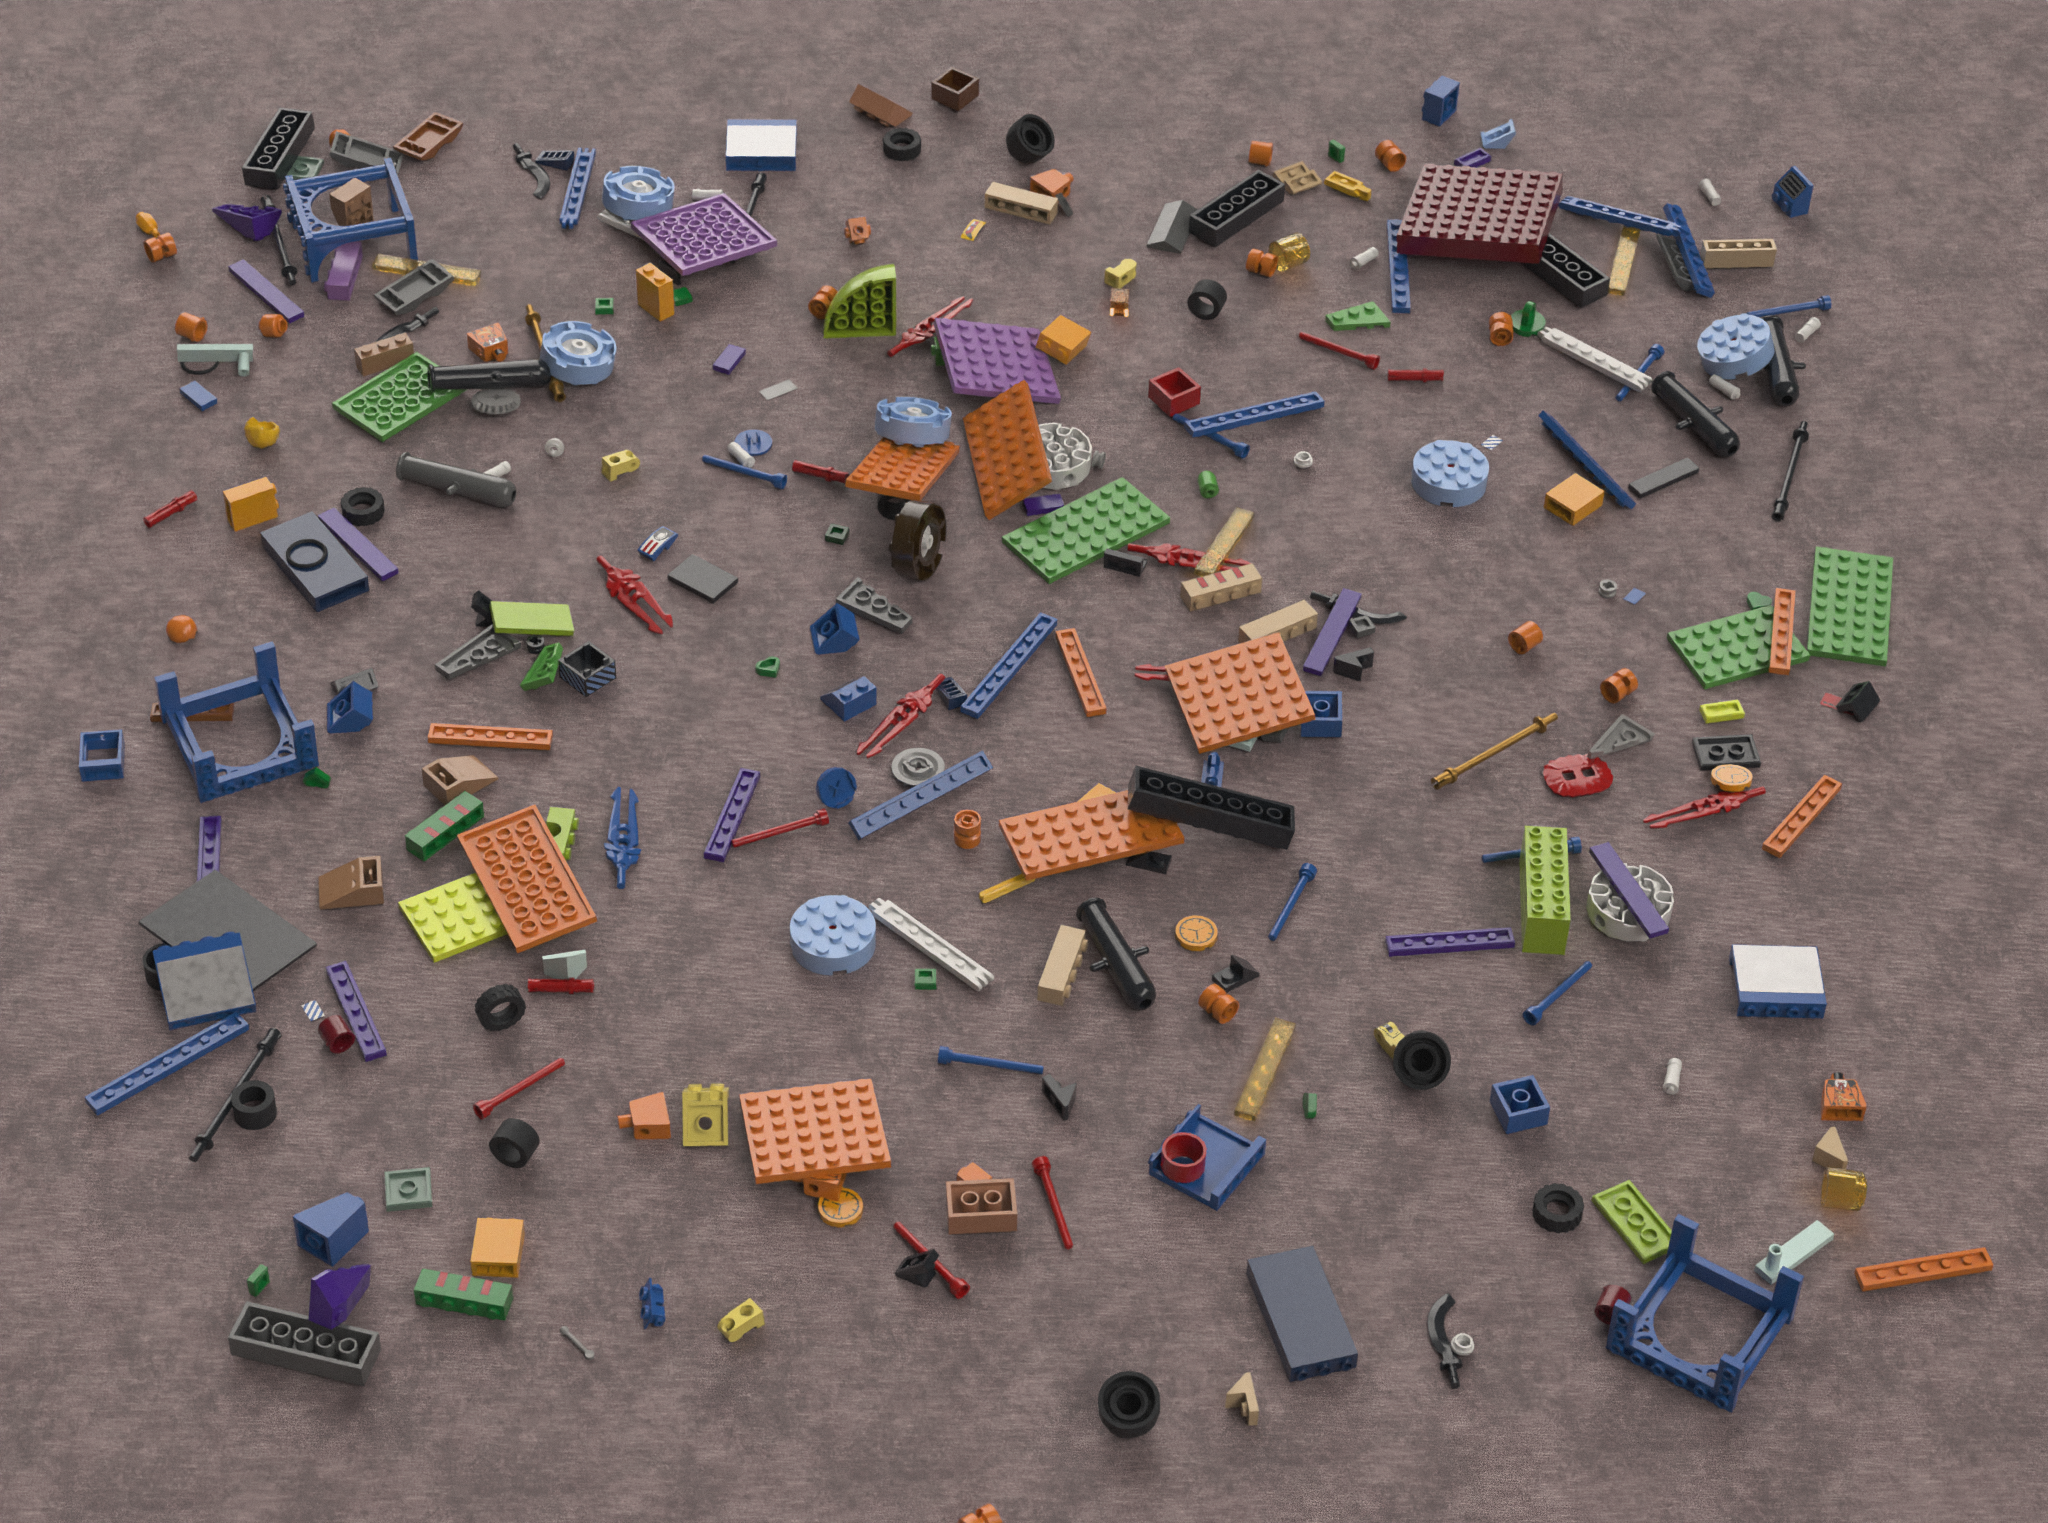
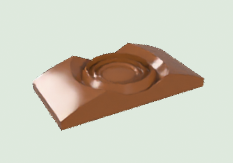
[393,112,463,161]

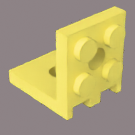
[682,1083,729,1146]

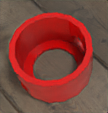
[1161,1132,1207,1183]

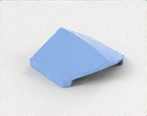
[1481,119,1516,149]

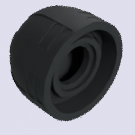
[1006,114,1055,164]
[1393,1030,1451,1090]
[1098,1371,1160,1439]

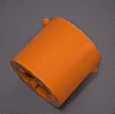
[1249,140,1273,166]
[175,312,208,342]
[1508,621,1543,654]

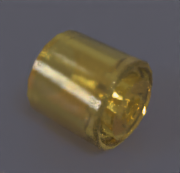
[1268,232,1311,272]
[1821,1167,1867,1212]

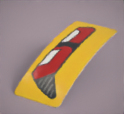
[961,219,986,241]

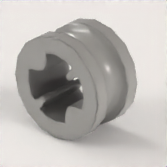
[1092,450,1106,469]
[1599,579,1617,598]

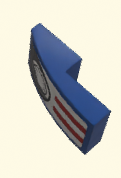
[637,526,679,561]

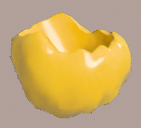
[244,417,280,449]

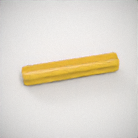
[979,873,1035,903]

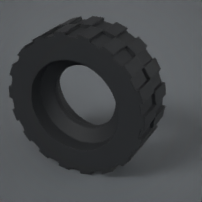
[883,128,921,162]
[341,487,385,526]
[475,984,526,1031]
[1532,1183,1584,1234]

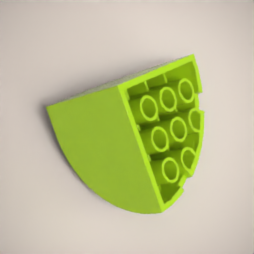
[823,264,896,339]

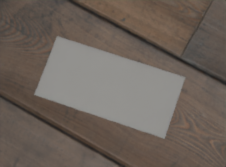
[759,379,798,400]

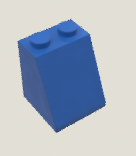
[293,1192,369,1267]

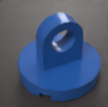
[816,767,857,809]

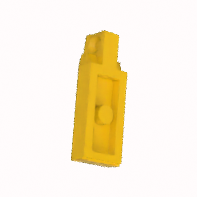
[1324,171,1371,201]

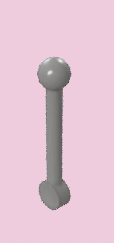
[560,1326,594,1360]

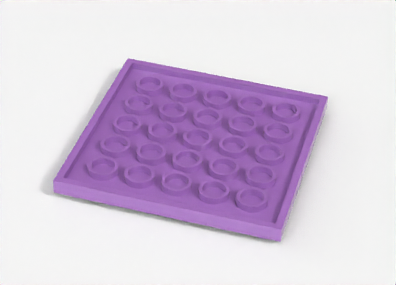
[631,193,777,276]
[933,318,1061,404]

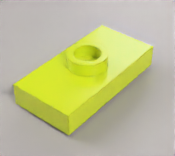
[1699,700,1745,724]

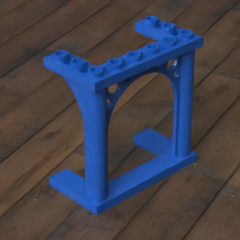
[283,158,418,282]
[154,641,319,803]
[1606,1214,1804,1412]

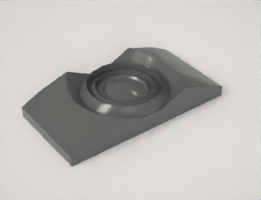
[329,131,404,176]
[374,259,454,315]

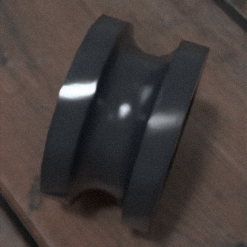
[526,635,545,654]

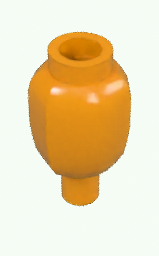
[135,212,160,238]

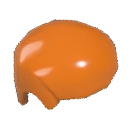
[166,615,198,643]

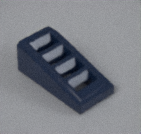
[535,150,574,171]
[936,677,967,710]

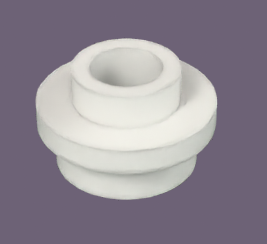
[545,438,564,457]
[1294,451,1313,469]
[1451,1333,1474,1356]

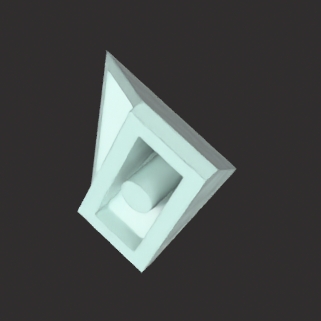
[542,950,587,979]

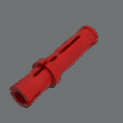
[1388,368,1444,383]
[792,460,849,484]
[143,490,198,528]
[528,977,594,994]

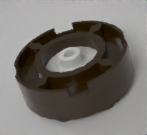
[889,500,947,581]

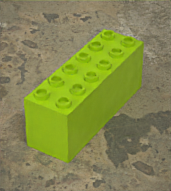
[1519,826,1571,955]

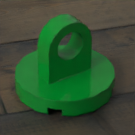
[1511,301,1546,337]

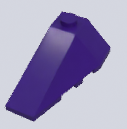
[212,204,282,241]
[308,1264,371,1329]

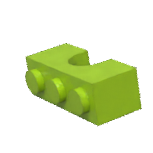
[546,807,579,861]

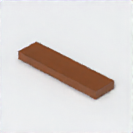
[150,703,235,722]

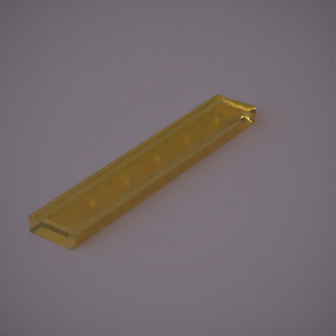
[1608,225,1641,296]
[372,254,481,286]
[1194,507,1255,577]
[1234,1017,1296,1121]

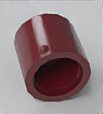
[318,1015,356,1054]
[1594,1284,1632,1325]

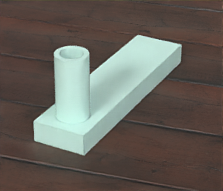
[177,344,253,377]
[1754,1220,1834,1285]

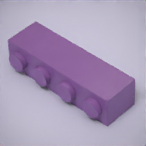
[324,241,363,301]

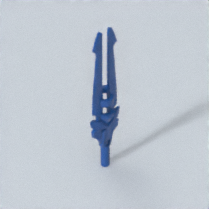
[604,787,641,889]

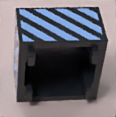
[558,641,616,697]

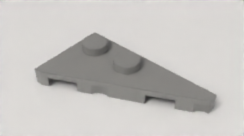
[1587,714,1655,759]

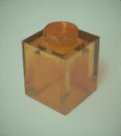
[1110,288,1130,317]

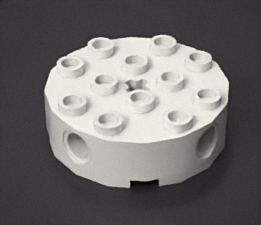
[1039,423,1092,491]
[1587,863,1674,942]

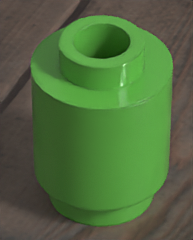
[1197,471,1219,498]

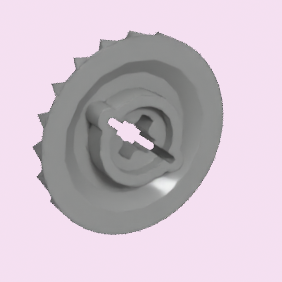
[472,389,521,414]
[891,748,945,787]

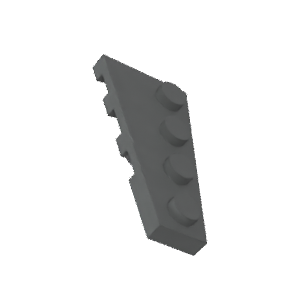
[836,577,913,634]
[435,624,521,680]

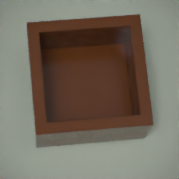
[931,66,979,111]

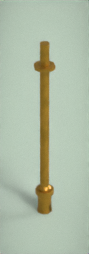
[525,304,566,403]
[1431,713,1558,790]

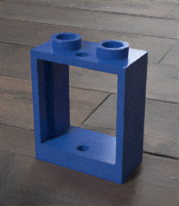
[79,729,125,782]

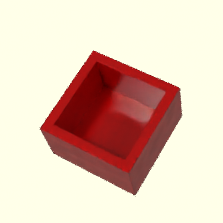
[1148,367,1201,417]

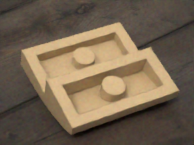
[1273,161,1322,195]

